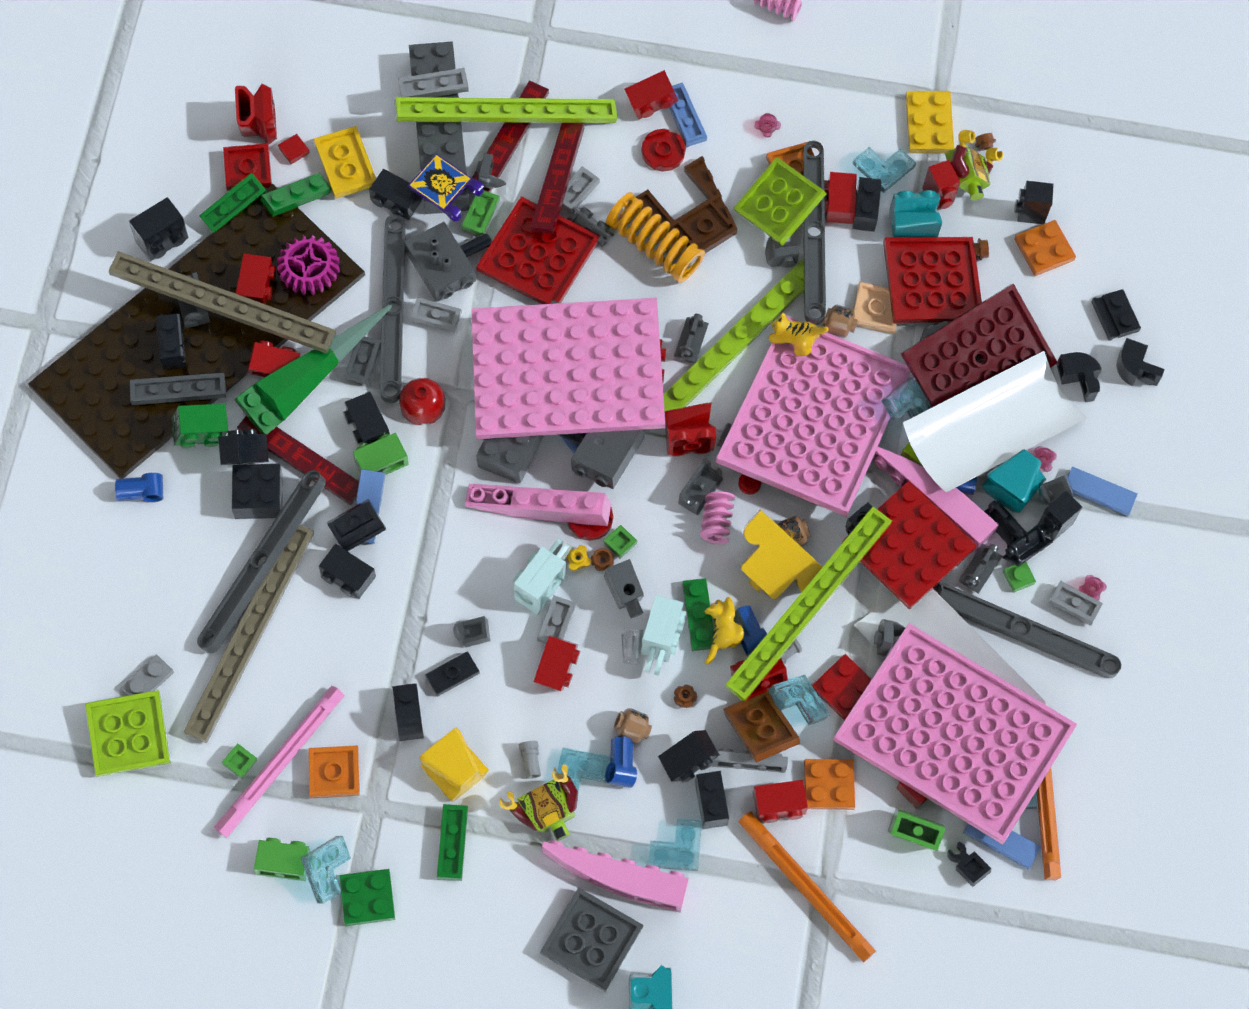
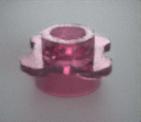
[754,113,781,137]
[1034,446,1057,472]
[1078,575,1107,601]

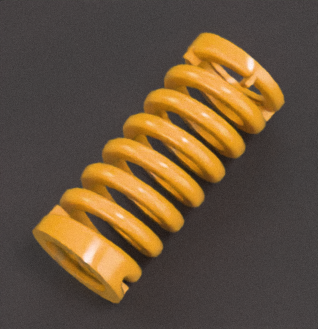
[606,192,705,283]

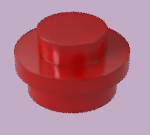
[738,474,762,495]

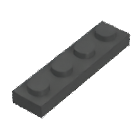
[130,373,226,405]

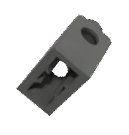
[604,559,644,619]

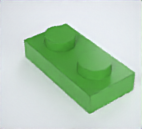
[462,191,500,236]

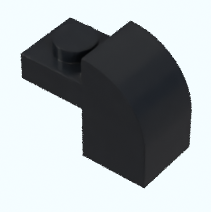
[1116,338,1165,386]
[1056,352,1102,402]
[392,683,424,741]

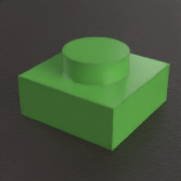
[604,525,637,559]
[1003,562,1036,593]
[222,743,257,779]

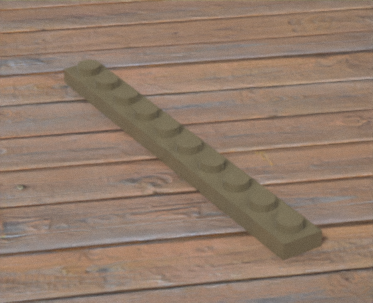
[109,251,336,354]
[184,525,314,744]

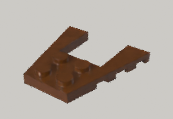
[636,156,738,254]

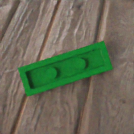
[261,172,332,217]
[199,173,267,233]
[682,578,714,651]
[437,804,468,881]

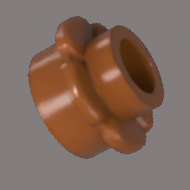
[975,133,997,151]
[974,238,989,260]
[591,548,614,571]
[674,684,697,708]

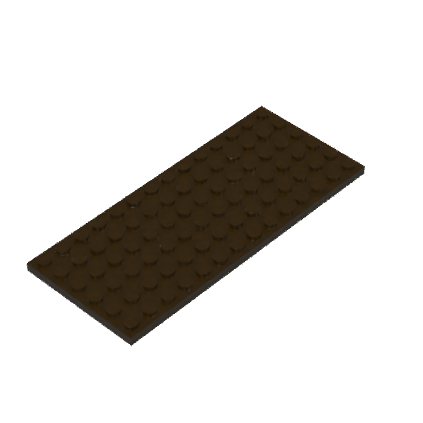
[28,184,365,479]

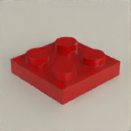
[223,143,272,191]
[811,654,872,721]

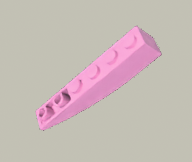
[873,447,999,551]
[465,484,611,526]
[542,840,689,913]

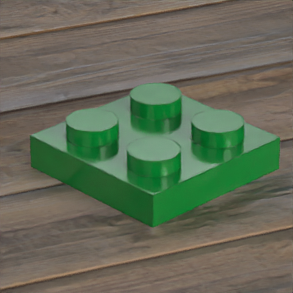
[339,869,395,927]

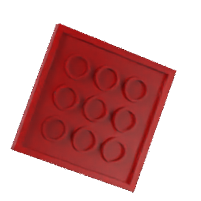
[476,196,600,304]
[883,237,982,323]
[842,481,977,610]

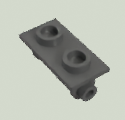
[568,206,614,247]
[674,313,709,363]
[959,544,1002,594]

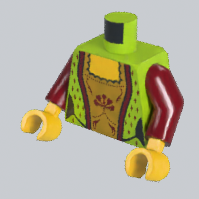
[945,130,1003,200]
[500,765,578,841]

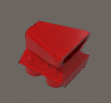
[235,83,277,145]
[665,402,716,456]

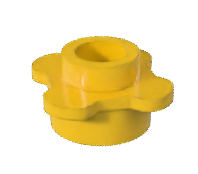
[566,545,591,571]

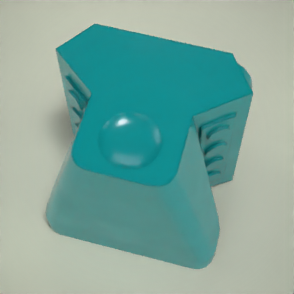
[889,190,942,237]
[982,449,1046,513]
[629,965,672,1009]

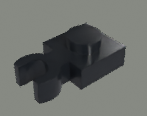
[947,842,992,887]

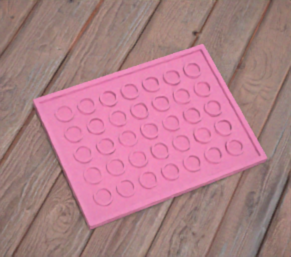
[471,298,665,439]
[715,316,911,517]
[833,623,1077,845]

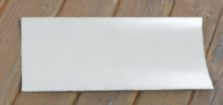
[903,351,1087,492]
[854,589,1046,704]

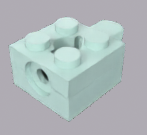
[513,538,571,615]
[641,595,686,676]

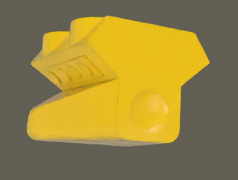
[419,728,489,801]

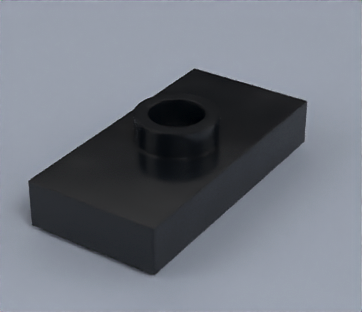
[425,651,480,697]

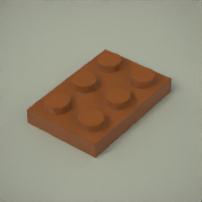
[723,691,800,763]

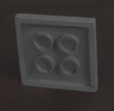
[540,887,644,992]

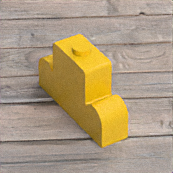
[740,509,823,599]

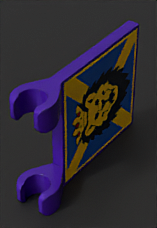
[408,154,484,222]

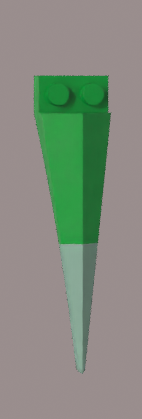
[234,305,392,435]

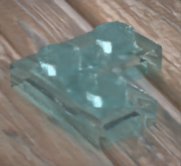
[853,147,916,193]
[881,377,931,420]
[768,675,830,725]
[557,748,610,792]
[648,819,702,871]
[301,836,351,904]

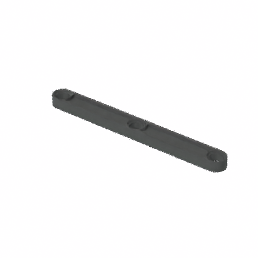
[803,140,826,325]
[380,214,406,404]
[197,470,326,654]
[935,581,1122,678]

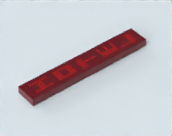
[472,80,549,193]
[531,123,585,234]
[237,416,359,505]

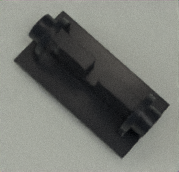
[984,500,1027,545]
[1002,525,1053,567]

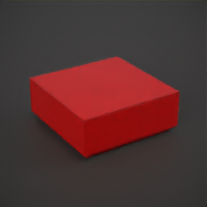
[278,134,310,164]

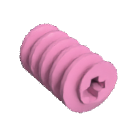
[754,0,802,21]
[700,491,735,544]

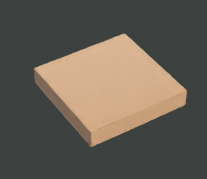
[853,281,897,335]

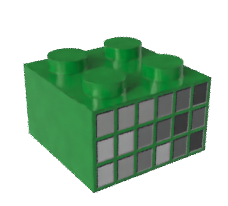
[171,404,228,448]

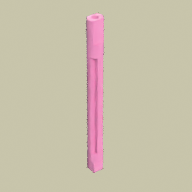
[213,685,345,838]

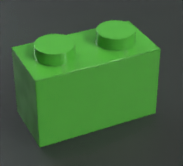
[353,432,409,475]
[888,808,946,851]
[254,837,311,881]

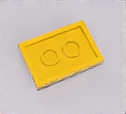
[905,91,954,154]
[314,126,376,199]

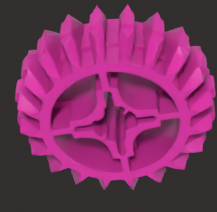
[277,235,340,296]

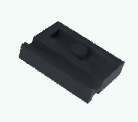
[1091,289,1141,341]
[327,499,386,551]

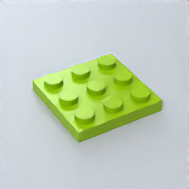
[733,157,826,246]
[85,690,171,777]

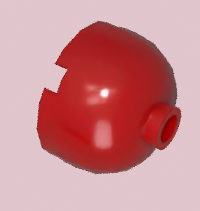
[399,378,446,425]

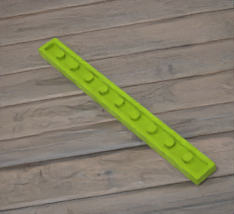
[394,97,618,123]
[663,260,804,412]
[725,507,892,702]

